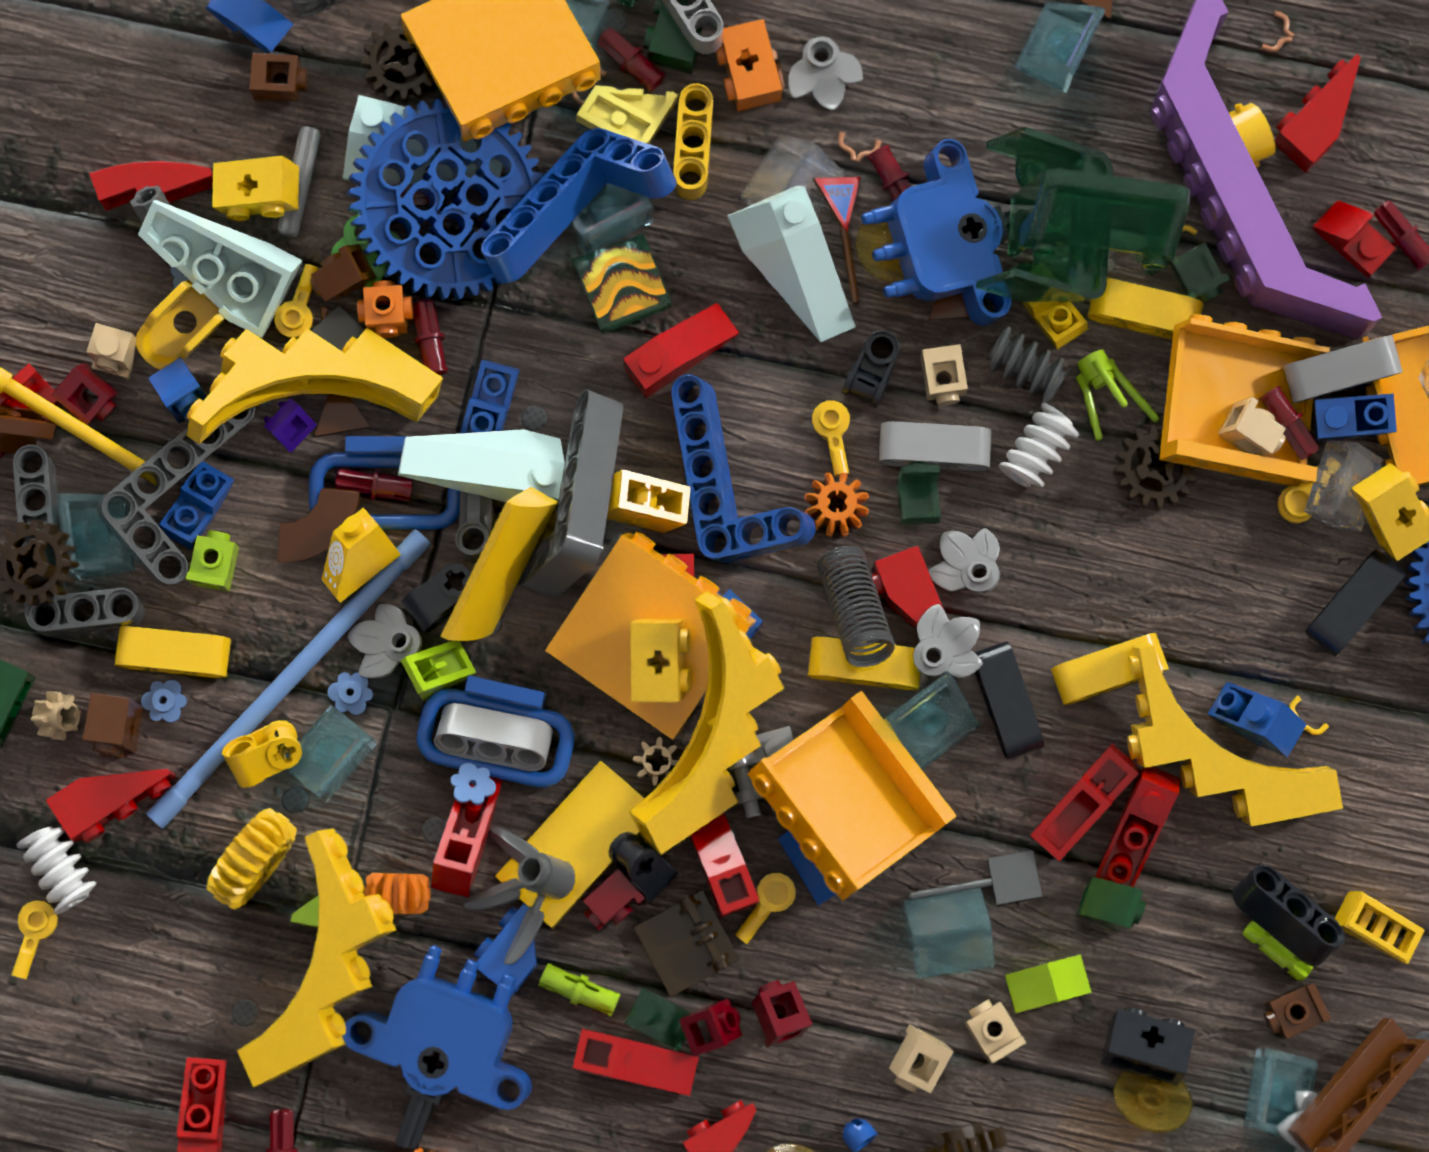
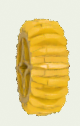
[207,808,297,909]

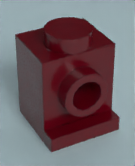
[51,362,118,425]
[583,869,645,931]
[751,980,813,1048]
[679,998,743,1057]

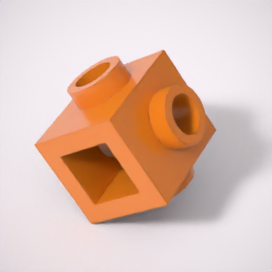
[357,281,413,338]

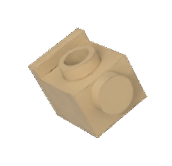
[86,323,138,380]
[920,344,968,406]
[1218,397,1286,456]
[964,999,1026,1064]
[889,1024,954,1093]

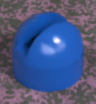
[842,1118,878,1152]

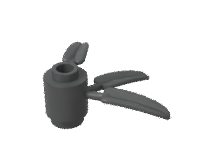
[463,827,575,965]

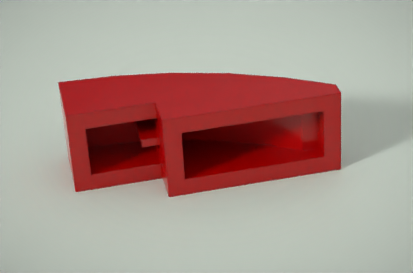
[89,161,213,211]
[1030,743,1141,862]

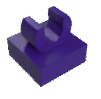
[263,399,317,453]

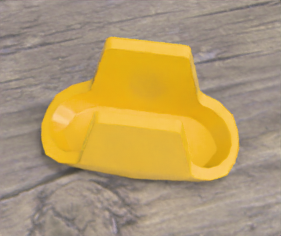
[136,279,225,370]

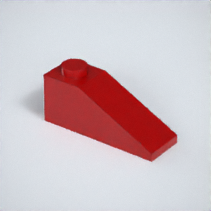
[623,303,739,399]
[872,545,943,631]
[431,777,503,898]

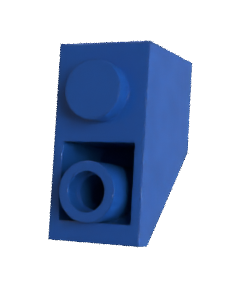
[149,357,207,423]
[1313,393,1397,442]
[1208,682,1307,758]
[474,903,537,997]

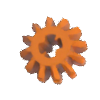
[804,472,869,538]
[364,873,431,914]

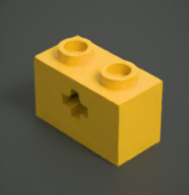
[212,156,299,221]
[1351,463,1429,561]
[607,470,691,533]
[630,619,691,702]

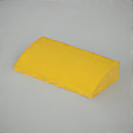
[441,487,558,641]
[495,760,644,929]

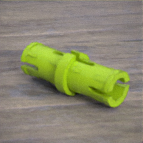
[538,963,621,1017]

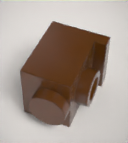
[249,53,308,102]
[311,244,377,302]
[1263,983,1331,1039]

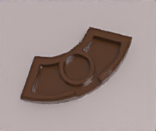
[277,488,361,562]

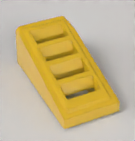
[1335,891,1425,964]

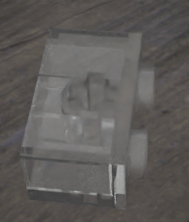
[1304,440,1384,531]

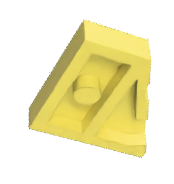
[576,85,678,144]

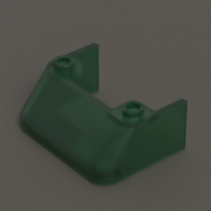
[976,127,1113,302]
[1008,169,1190,276]

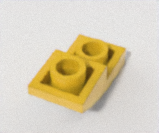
[1011,262,1088,350]

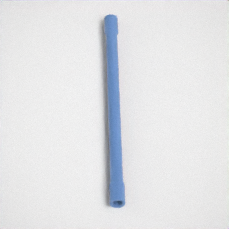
[146,529,432,829]

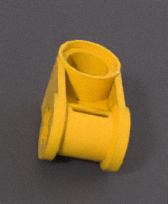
[222,720,302,788]

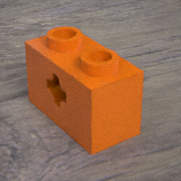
[715,19,782,112]

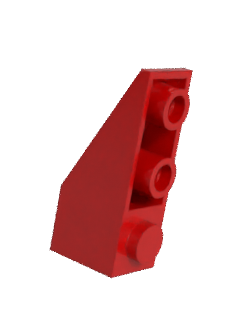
[1274,54,1361,173]
[1095,766,1181,887]
[45,768,177,843]
[689,812,759,918]
[573,1029,699,1096]

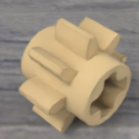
[31,691,81,740]
[633,737,678,787]

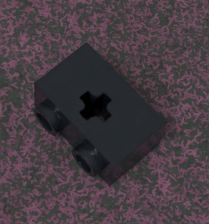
[1101,1007,1195,1086]

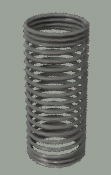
[817,546,895,667]

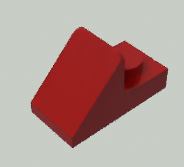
[1312,200,1396,278]

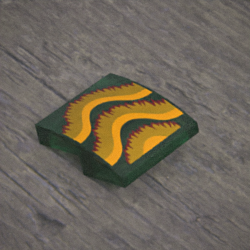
[573,233,673,334]

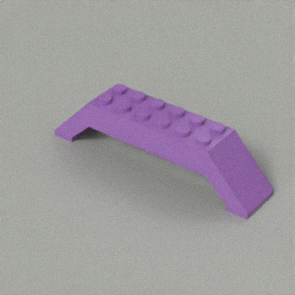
[1151,0,1382,340]

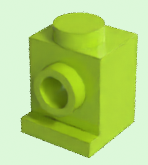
[186,530,239,592]

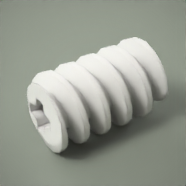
[998,403,1079,488]
[17,827,96,914]

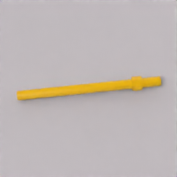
[0,367,156,486]

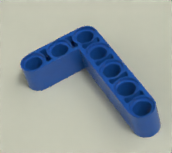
[481,128,677,283]
[671,374,815,563]

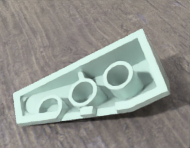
[343,95,503,186]
[727,186,855,342]
[138,200,303,338]
[398,429,565,502]

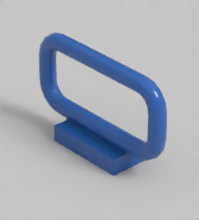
[309,436,460,530]
[417,675,575,788]

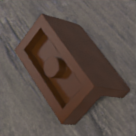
[0,405,56,453]

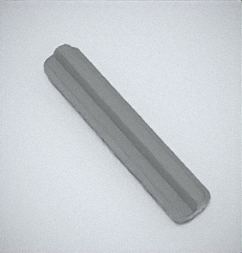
[278,126,321,237]

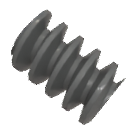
[986,325,1071,404]

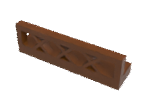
[1288,1018,1429,1152]

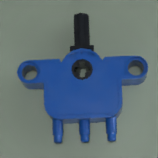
[861,139,1052,326]
[343,945,532,1151]

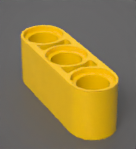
[673,83,713,200]
[1087,278,1203,340]
[114,626,231,678]
[1050,632,1169,706]
[807,637,921,690]

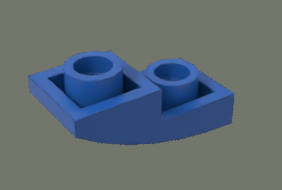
[205,0,293,54]
[460,359,520,433]
[159,461,234,550]

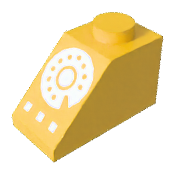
[321,507,401,603]

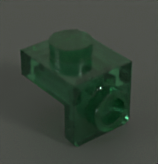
[1169,243,1230,303]
[896,462,941,525]
[625,988,691,1051]

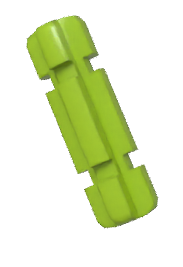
[1242,920,1313,981]

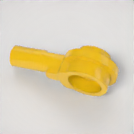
[274,264,319,338]
[812,400,850,477]
[1277,457,1338,524]
[735,873,796,944]
[11,900,58,979]

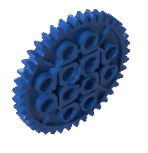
[347,99,544,300]

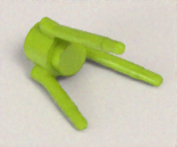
[1076,349,1159,441]

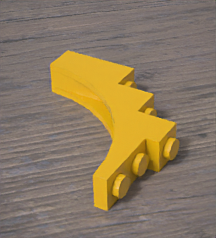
[186,328,443,444]
[629,591,784,854]
[1127,643,1343,827]
[237,828,396,1087]

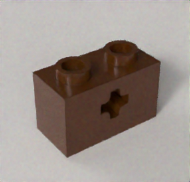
[83,693,143,759]

